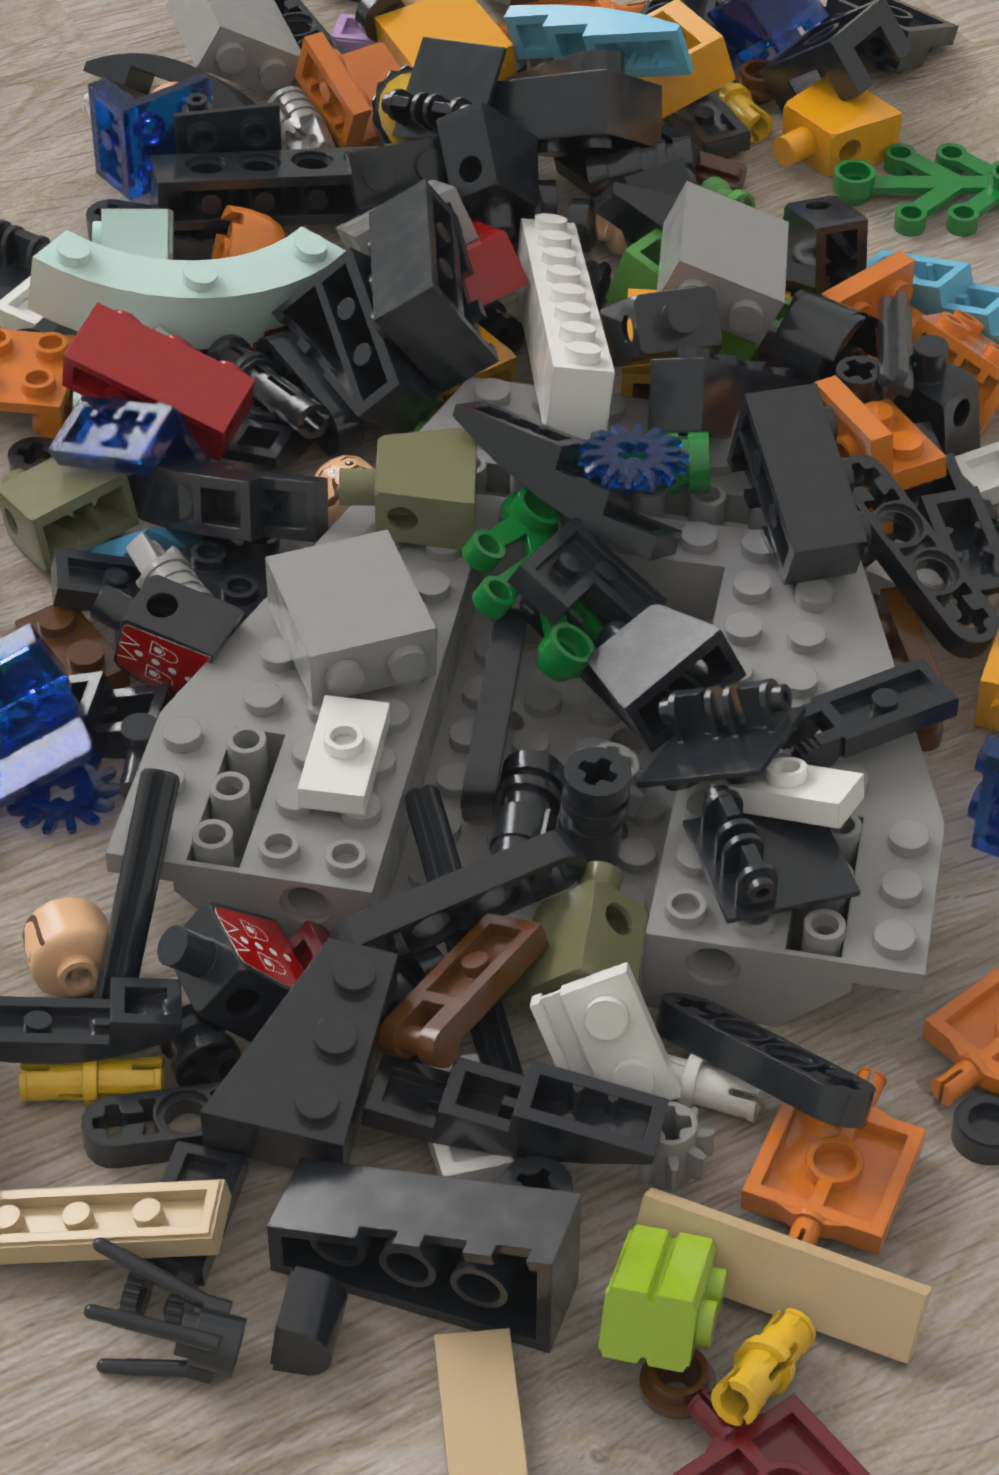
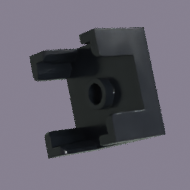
[759,0,913,114]

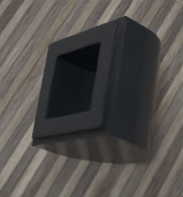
[270,1266,348,1376]

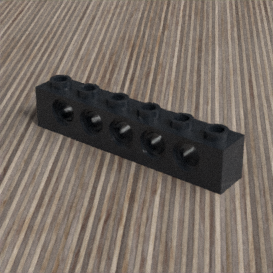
[150,146,473,231]

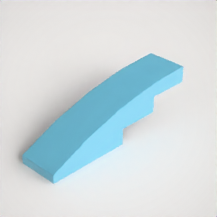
[504,4,694,77]
[867,250,999,344]

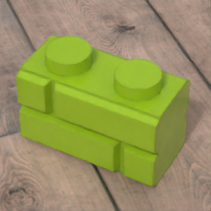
[598,1224,728,1373]

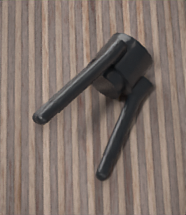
[84,1237,247,1384]

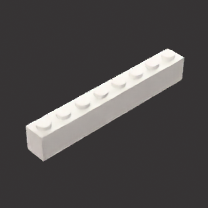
[516,213,615,441]

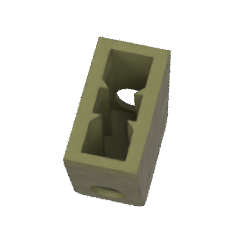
[339,427,477,550]
[0,453,139,572]
[501,861,649,1023]

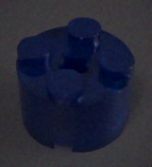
[710,0,829,65]

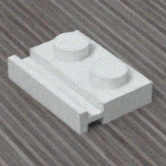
[530,962,681,1101]

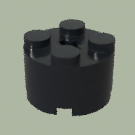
[758,289,878,383]

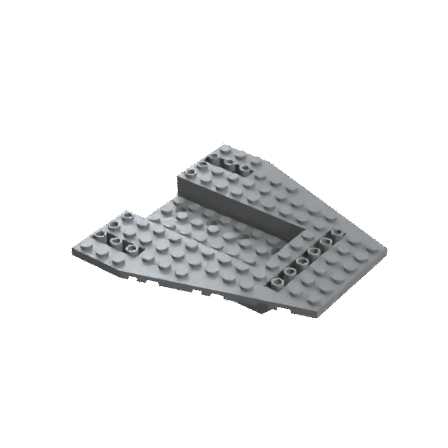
[105,377,945,1027]

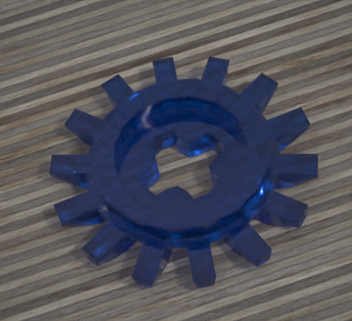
[577,423,689,494]
[3,748,120,835]

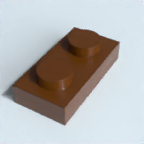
[15,604,131,689]

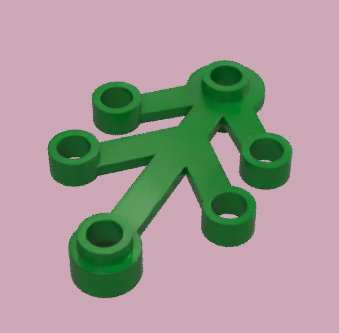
[832,143,999,237]
[462,487,605,682]

